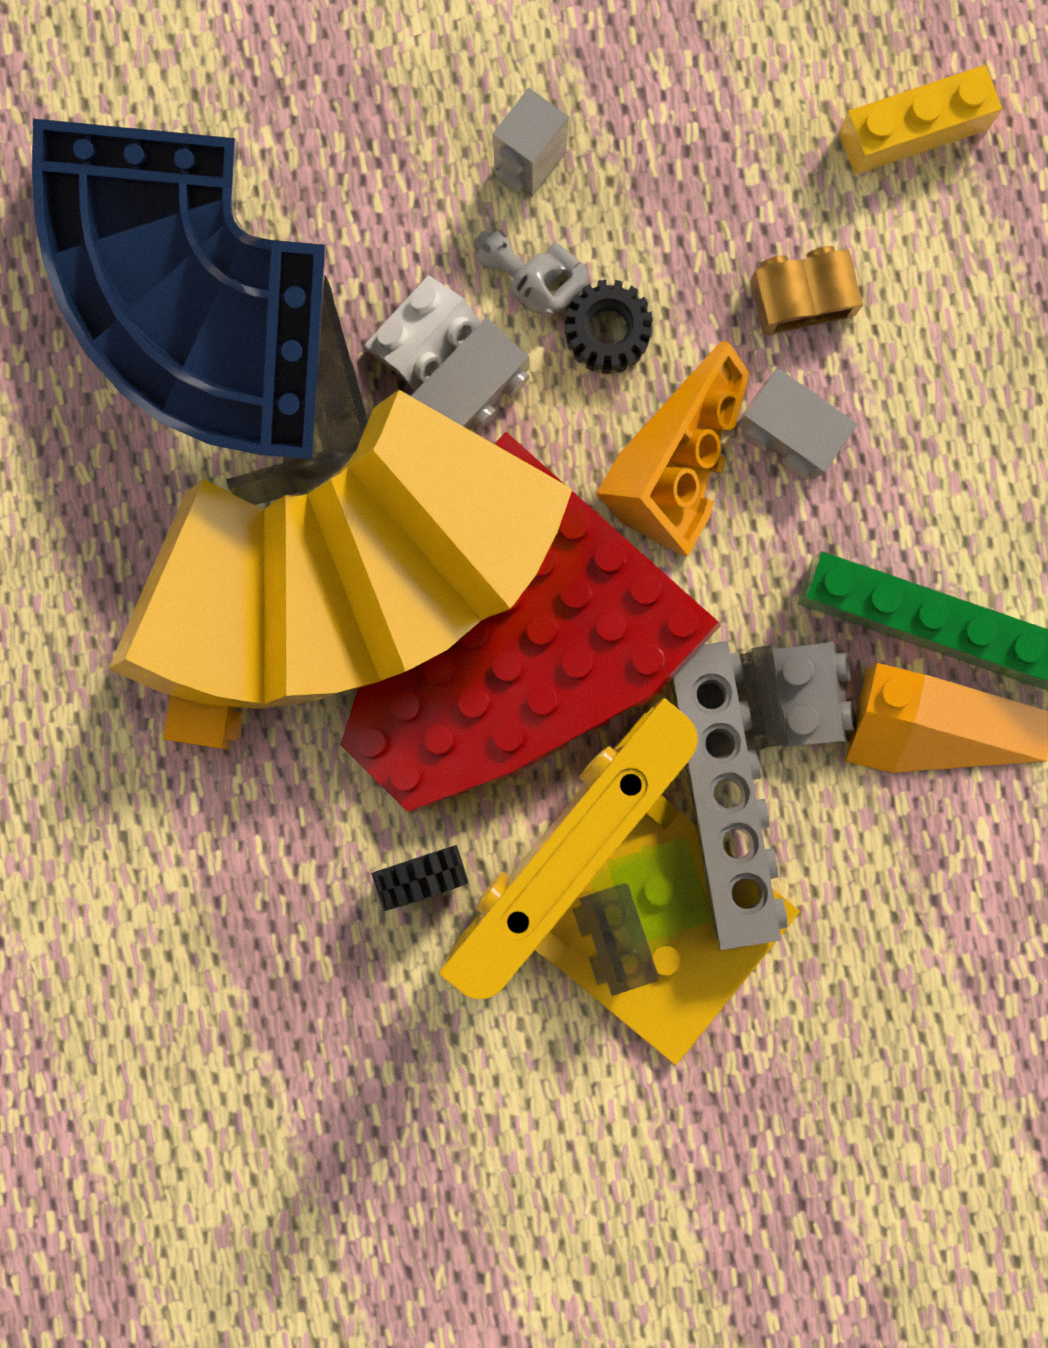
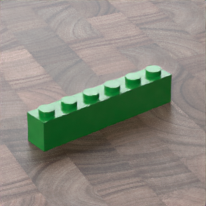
[798,551,1048,691]

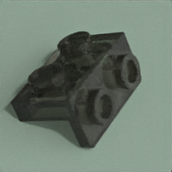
[572,883,659,996]

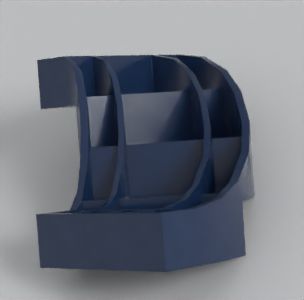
[32,118,326,459]

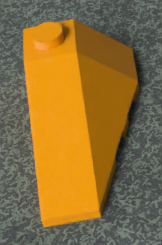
[596,341,750,556]

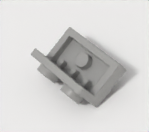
[772,642,856,747]

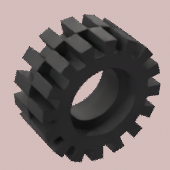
[565,279,653,374]
[371,845,469,911]

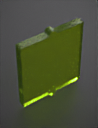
[607,837,711,946]

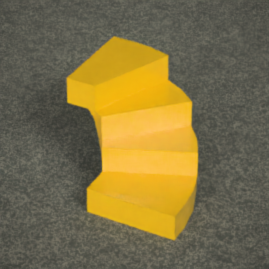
[108,390,572,709]

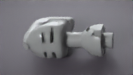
[474,230,589,318]

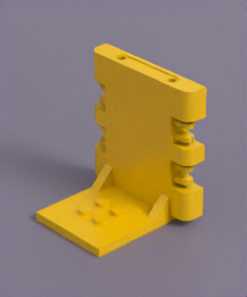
[438,698,801,1066]

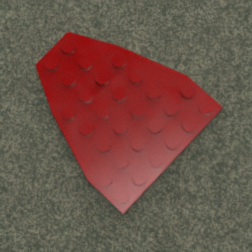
[340,432,721,814]

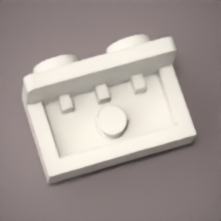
[364,275,481,392]

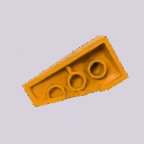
[845,663,1048,773]

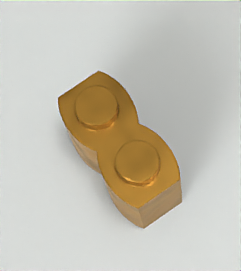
[750,246,863,335]

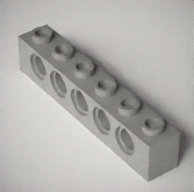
[671,641,788,950]

